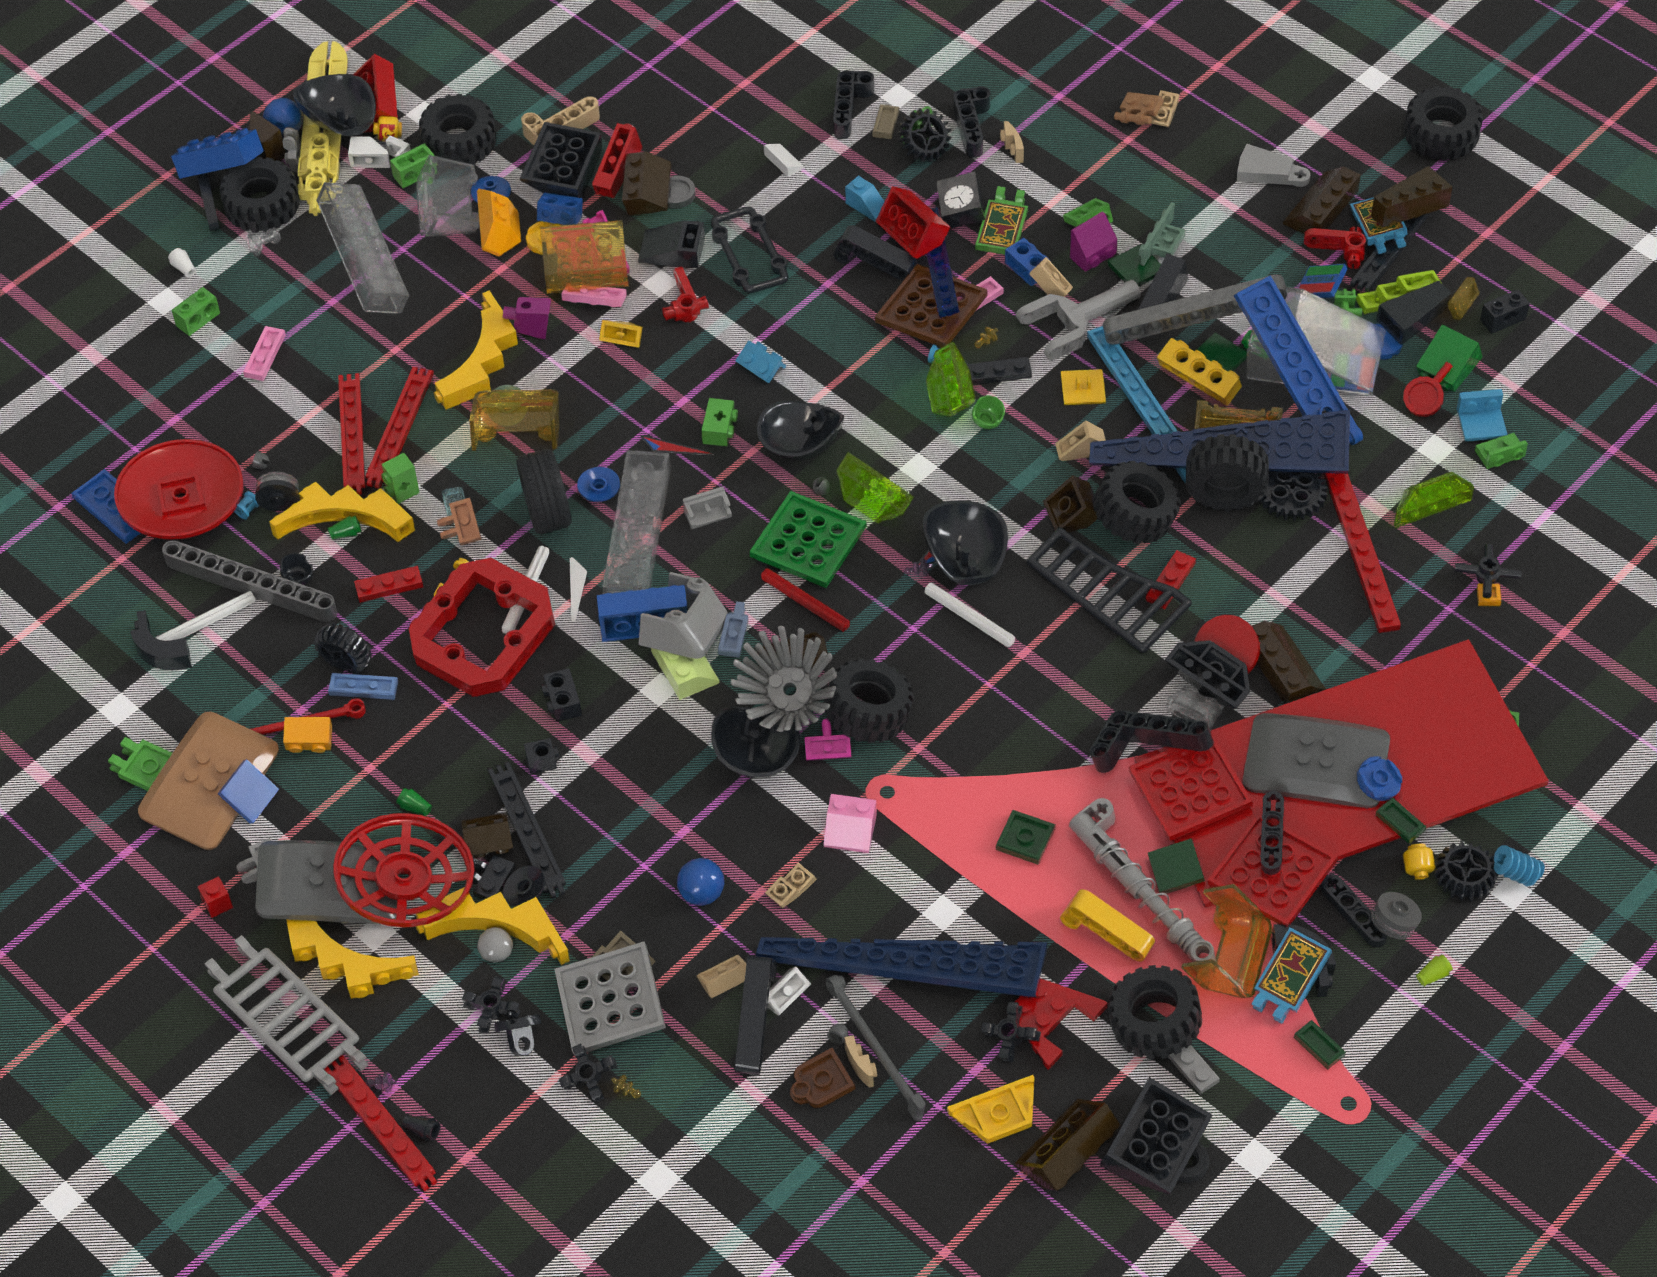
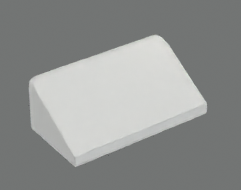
[764,144,804,177]
[768,967,811,1016]

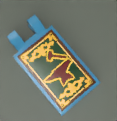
[1350,197,1408,254]
[1251,927,1332,1024]

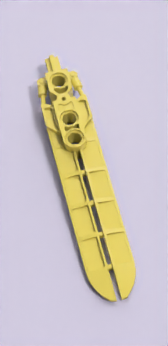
[297,41,348,216]

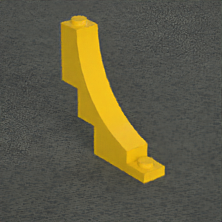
[434,290,518,410]
[416,887,570,965]

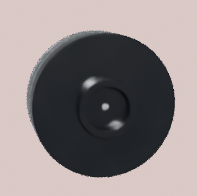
[255,472,299,511]

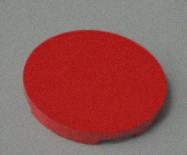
[1194,615,1260,674]

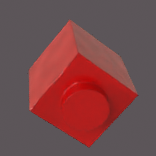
[198,876,233,918]

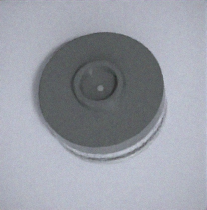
[1371,892,1422,939]

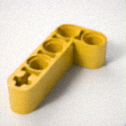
[1060,889,1155,962]

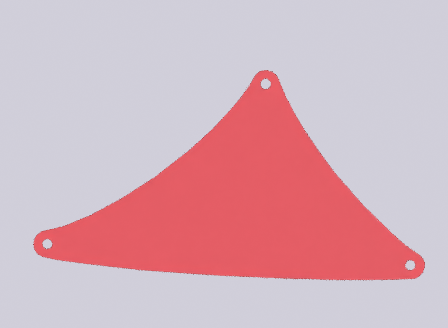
[866,756,1372,1125]

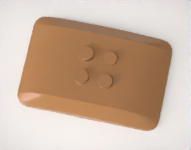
[138,712,279,850]

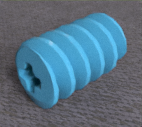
[1494,845,1545,887]

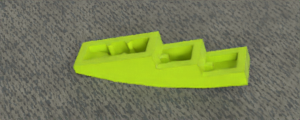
[1356,270,1442,314]

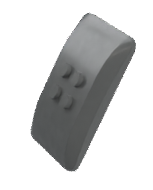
[1243,713,1390,808]
[255,840,397,924]

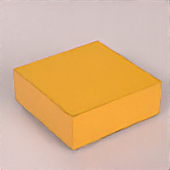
[1477,584,1501,606]

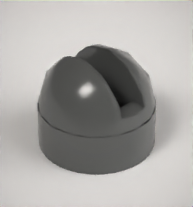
[252,451,270,470]
[813,477,830,496]
[827,1023,848,1045]

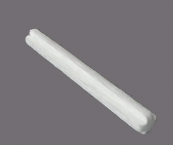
[502,546,549,634]
[925,583,1015,647]
[155,591,256,641]

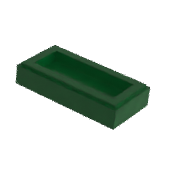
[1376,797,1426,844]
[1294,1020,1346,1069]

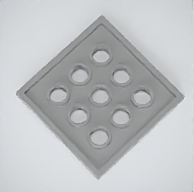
[555,941,666,1055]

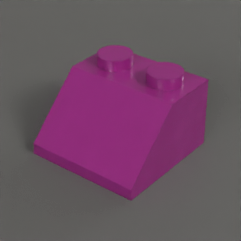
[1070,211,1117,272]

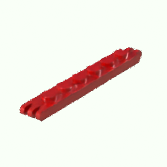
[366,367,434,489]
[338,373,366,495]
[324,1054,437,1191]

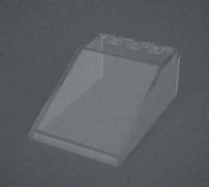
[1247,287,1386,396]

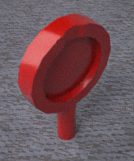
[1403,362,1453,417]

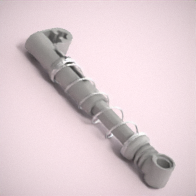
[1069,798,1216,971]

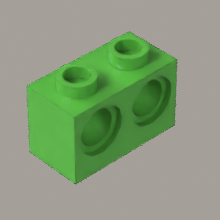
[390,143,437,188]
[172,287,220,336]

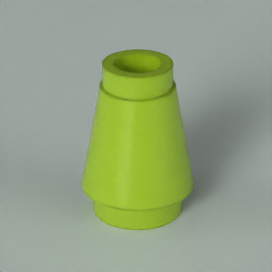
[1416,954,1453,987]

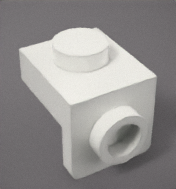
[386,136,410,157]

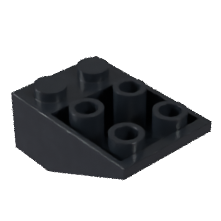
[638,220,705,268]

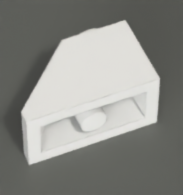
[348,136,390,168]

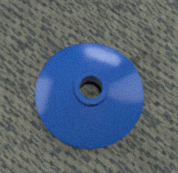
[471,176,511,203]
[577,467,620,502]

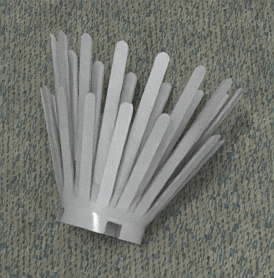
[731,626,837,732]

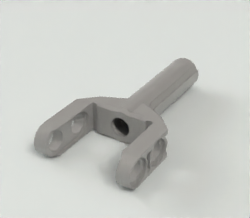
[1016,280,1141,360]

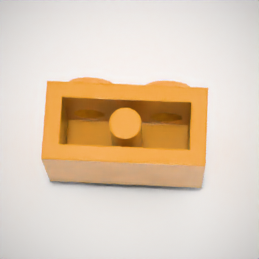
[283,717,332,753]

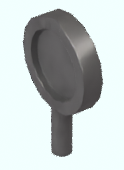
[668,176,696,208]

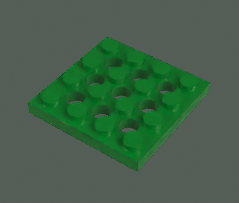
[750,491,867,588]

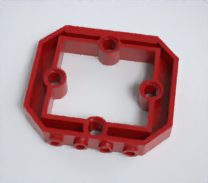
[409,557,555,697]

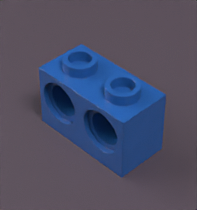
[537,193,583,226]
[1005,238,1049,286]

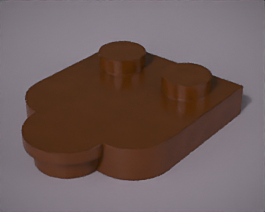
[790,1048,856,1108]

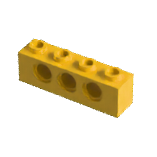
[1157,338,1242,406]

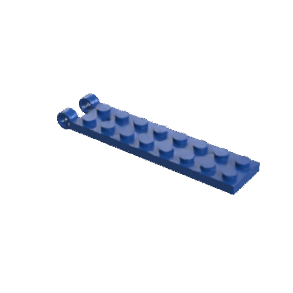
[1234,275,1363,445]

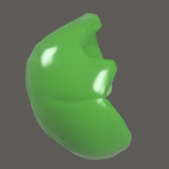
[972,395,1005,430]

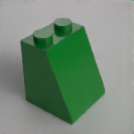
[1416,324,1482,392]

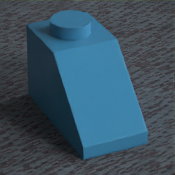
[845,176,884,222]

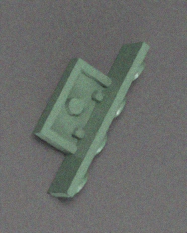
[1139,202,1186,266]

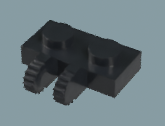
[473,855,515,900]

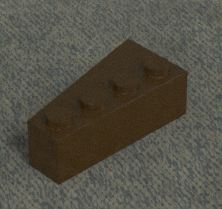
[1371,166,1452,228]

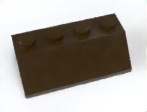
[1283,166,1361,239]
[1252,620,1326,704]
[1014,1099,1120,1191]

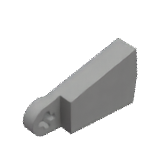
[1237,144,1310,187]

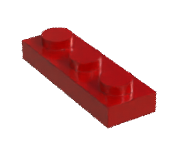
[1146,550,1196,609]
[354,566,423,603]

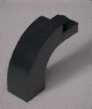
[130,610,192,671]
[1271,924,1336,997]

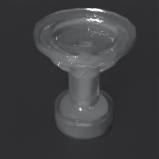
[246,227,281,257]

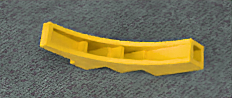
[269,482,415,542]
[286,919,419,999]

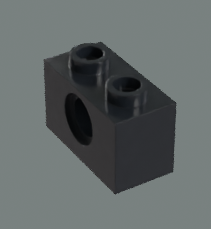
[1480,289,1530,334]

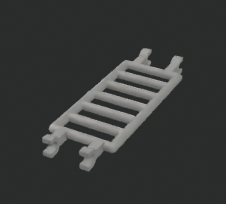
[204,935,368,1095]

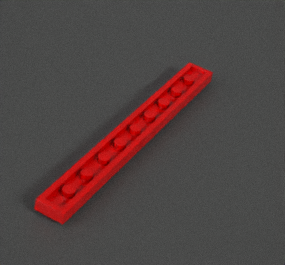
[1323,473,1401,633]

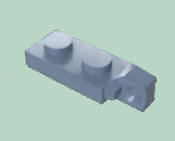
[718,601,748,658]

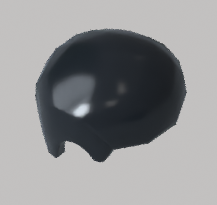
[280,553,313,585]

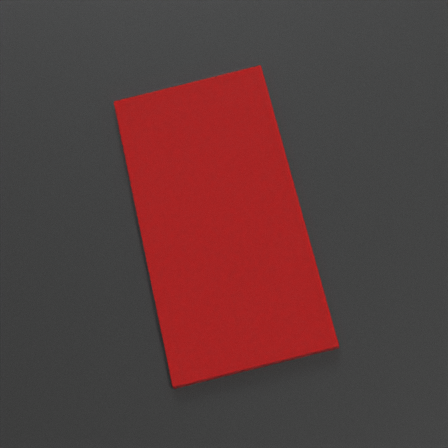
[1134,639,1549,908]

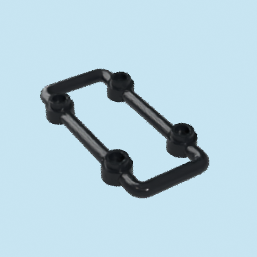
[710,206,789,293]

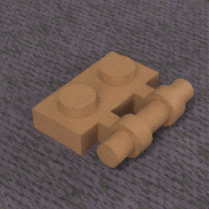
[1114,92,1164,125]

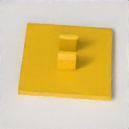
[1061,369,1106,405]

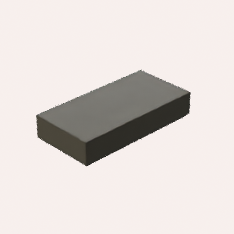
[872,104,899,139]

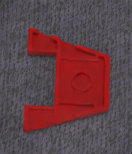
[1015,978,1108,1070]

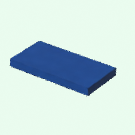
[71,469,140,544]

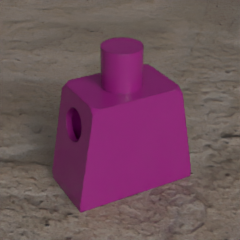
[502,297,551,339]

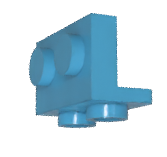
[735,341,787,383]

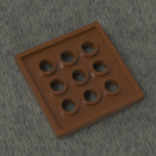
[875,264,988,349]

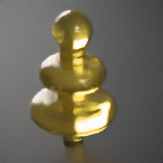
[975,326,998,348]
[611,1075,641,1098]

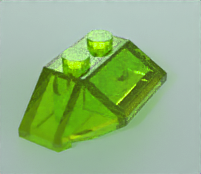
[926,341,976,417]
[837,452,914,523]
[1394,471,1474,528]

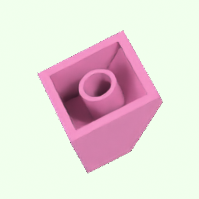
[824,794,877,853]

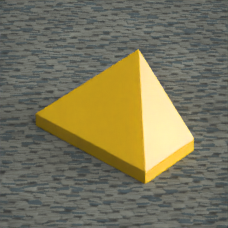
[599,320,643,348]

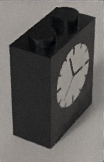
[936,172,985,229]

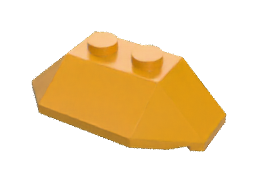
[477,189,521,256]

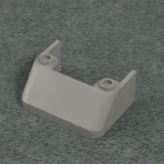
[639,572,728,659]

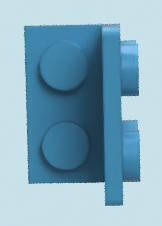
[1457,389,1507,441]

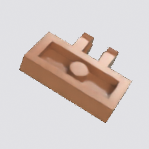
[437,498,482,546]

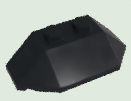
[1165,641,1250,709]

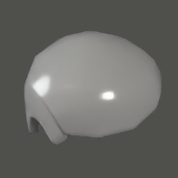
[477,927,513,963]

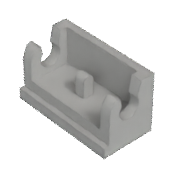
[683,486,732,529]

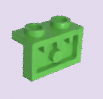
[1063,198,1113,227]
[1475,433,1528,469]

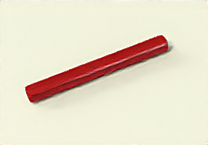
[761,568,850,632]

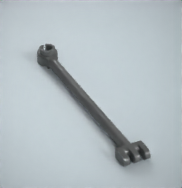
[825,975,926,1121]

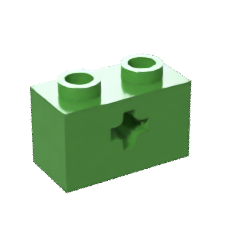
[702,398,738,446]
[381,453,420,504]

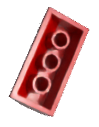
[353,54,398,133]
[875,186,950,259]

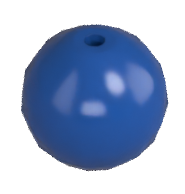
[263,98,303,138]
[677,858,725,906]

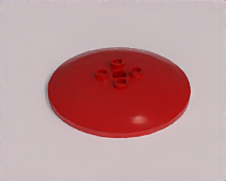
[114,439,244,539]

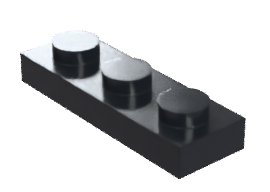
[966,357,1032,385]

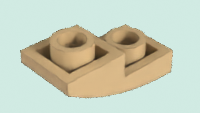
[1151,90,1180,127]
[1000,121,1024,163]
[765,863,817,908]
[844,1035,877,1088]

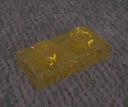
[1448,277,1480,320]

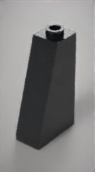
[1138,253,1188,310]
[1376,281,1451,345]

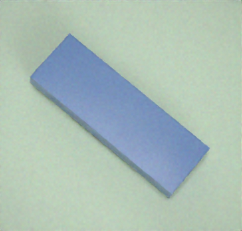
[328,673,398,700]

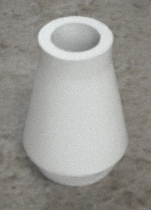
[168,248,196,278]

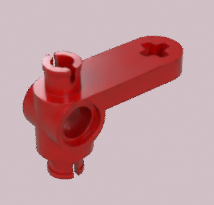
[1304,227,1366,269]
[662,266,709,322]

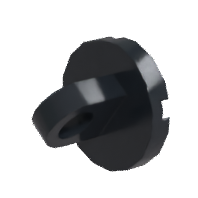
[494,1014,542,1056]

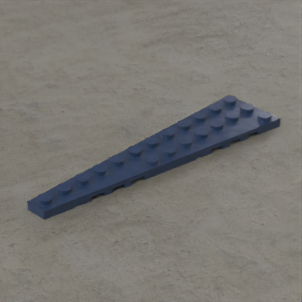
[1089,410,1350,474]
[756,937,1047,998]

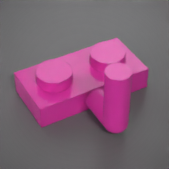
[805,718,851,761]

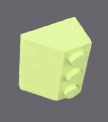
[651,648,720,700]

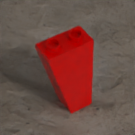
[592,123,642,198]

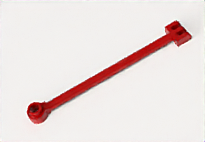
[251,698,366,735]

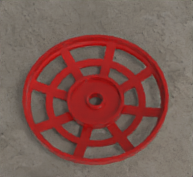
[333,813,474,927]

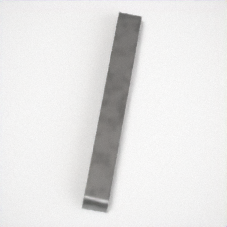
[1103,274,1288,345]
[162,541,337,622]

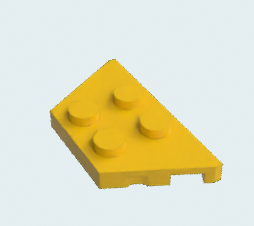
[947,1075,1034,1144]

